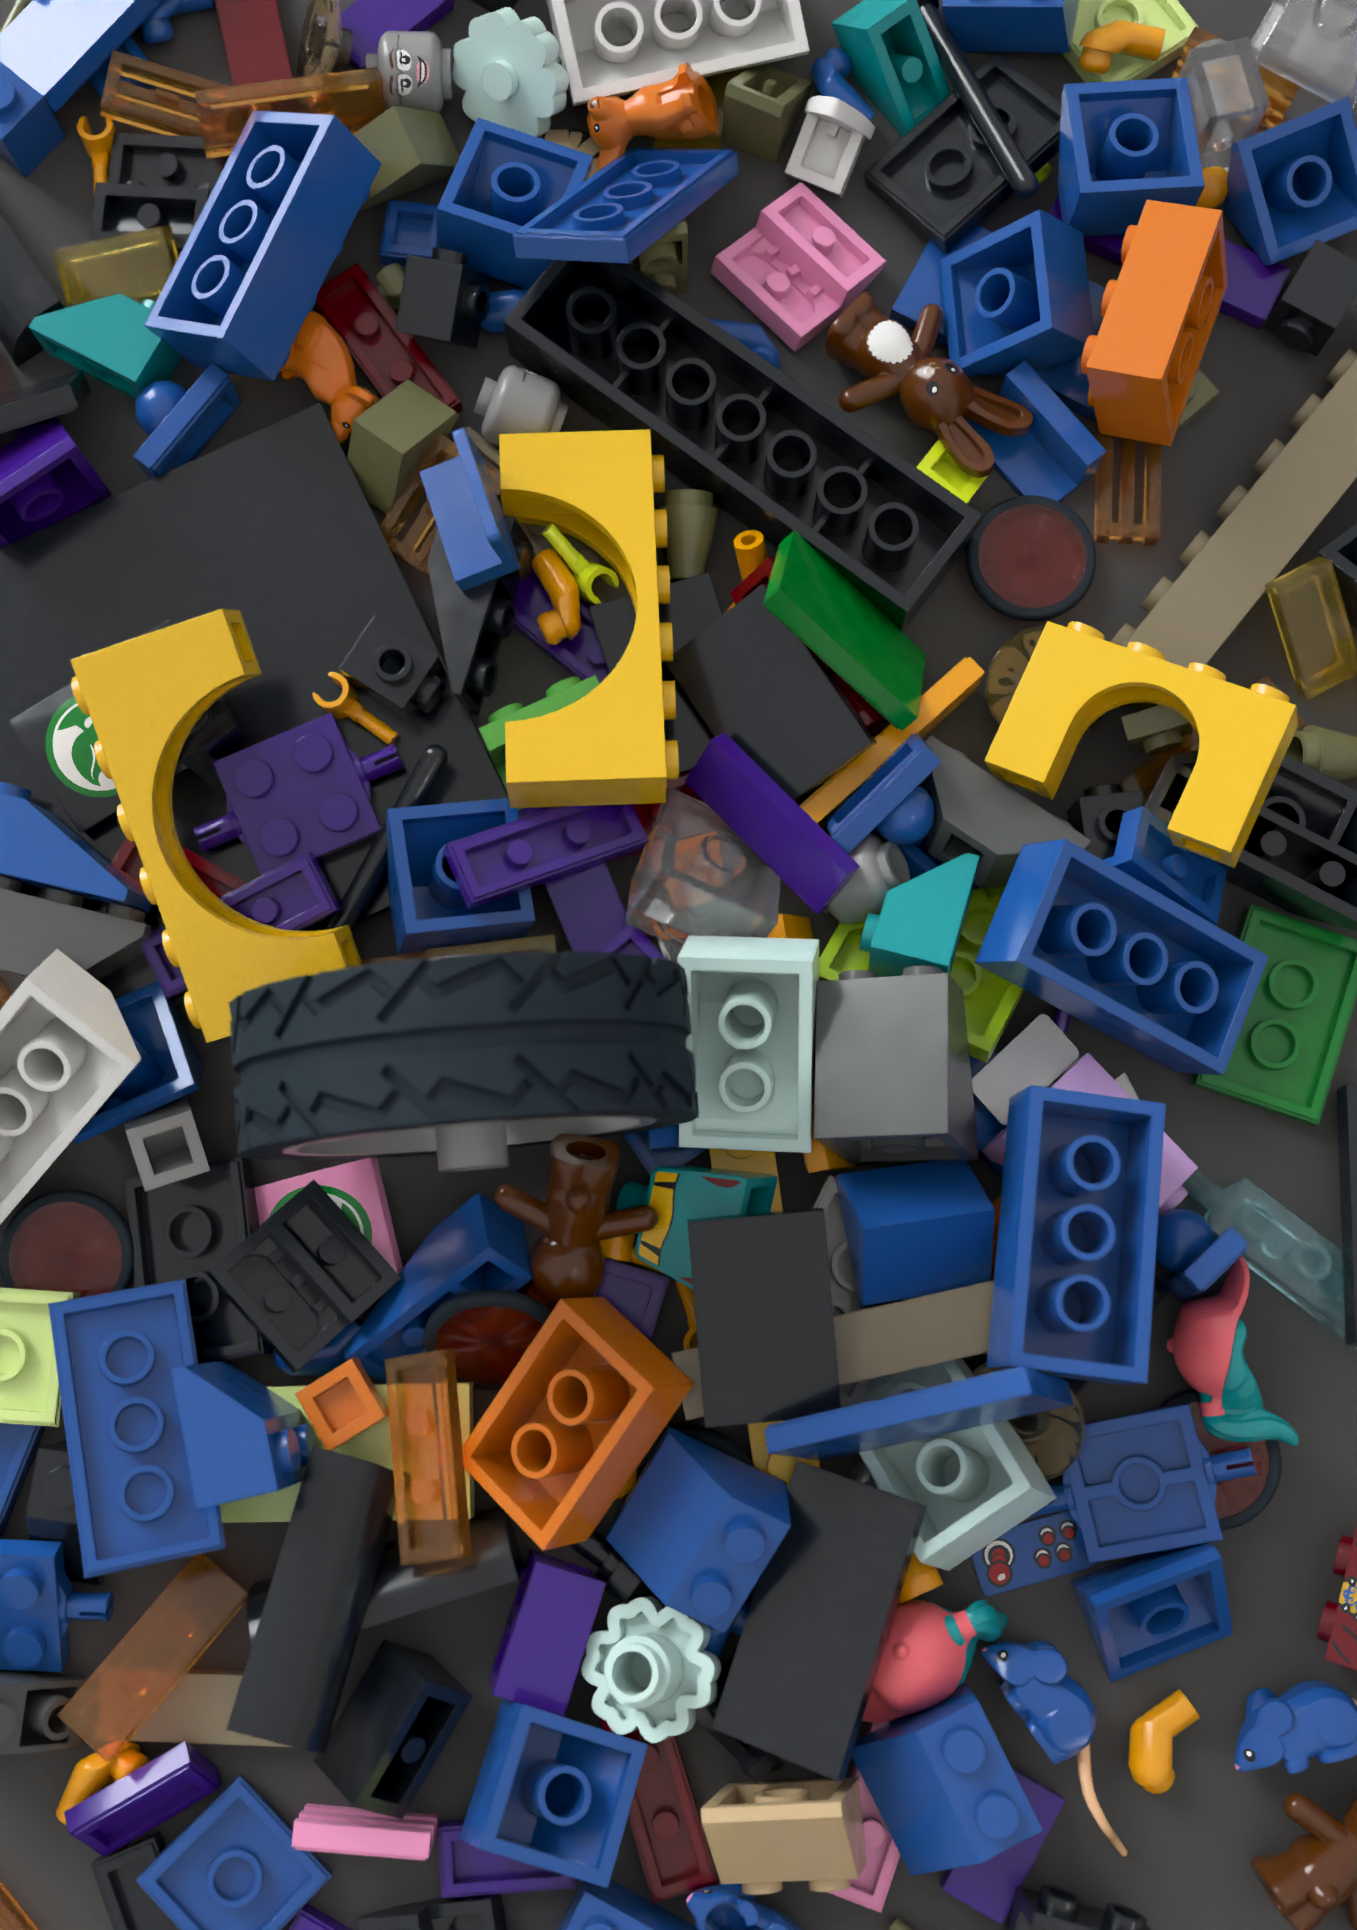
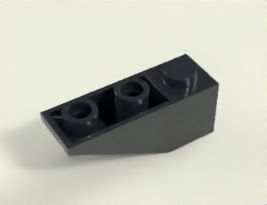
[427,515,533,716]

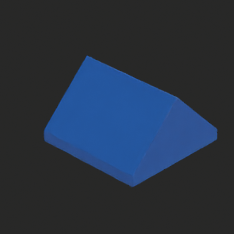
[1223,97,1357,266]
[73,980,205,1144]
[835,1161,995,1308]
[1070,1543,1233,1682]

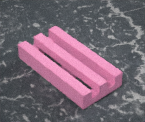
[291,1803,439,1861]

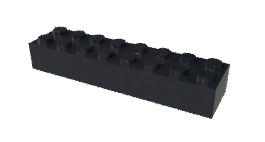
[503,260,982,632]

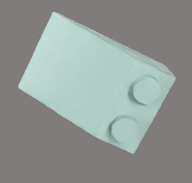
[677,935,819,1153]
[859,1358,1057,1571]

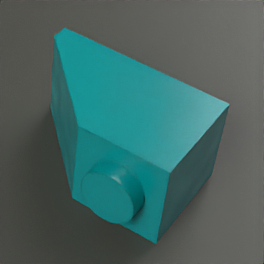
[831,0,951,138]
[29,293,182,400]
[860,853,980,977]

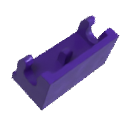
[488,1548,606,1716]

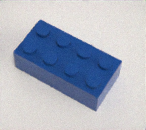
[144,110,381,381]
[975,839,1269,1075]
[987,1085,1166,1385]

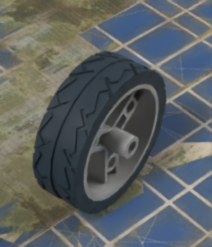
[229,951,699,1172]

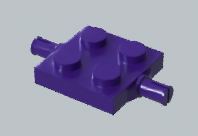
[193,713,405,876]

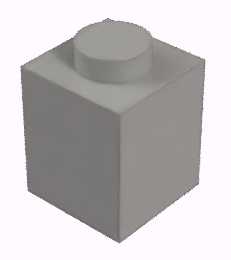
[124,1095,210,1192]

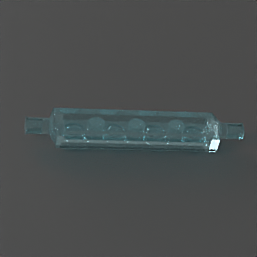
[1182,1170,1357,1350]

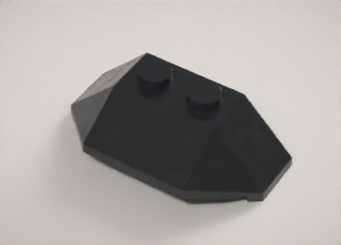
[1144,750,1357,931]

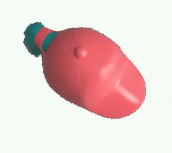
[1166,1256,1300,1446]
[862,1599,1008,1723]

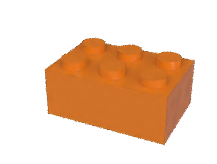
[1081,200,1228,447]
[455,1297,695,1551]

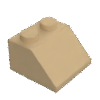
[701,1777,867,1895]

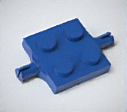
[1031,1402,1257,1564]
[0,1539,114,1672]

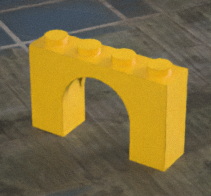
[984,621,1298,868]

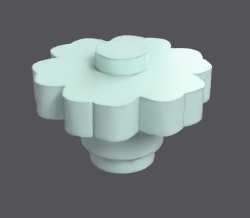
[452,7,569,137]
[581,1596,721,1743]

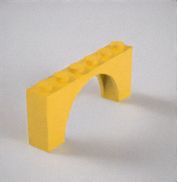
[499,429,679,809]
[70,609,362,1043]

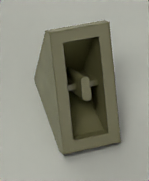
[722,63,813,165]
[353,105,460,211]
[347,379,460,519]

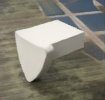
[785,96,875,198]

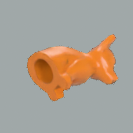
[587,63,719,170]
[279,311,379,444]

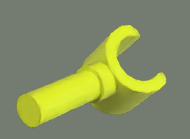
[541,523,619,604]

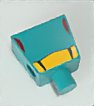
[617,1165,778,1290]

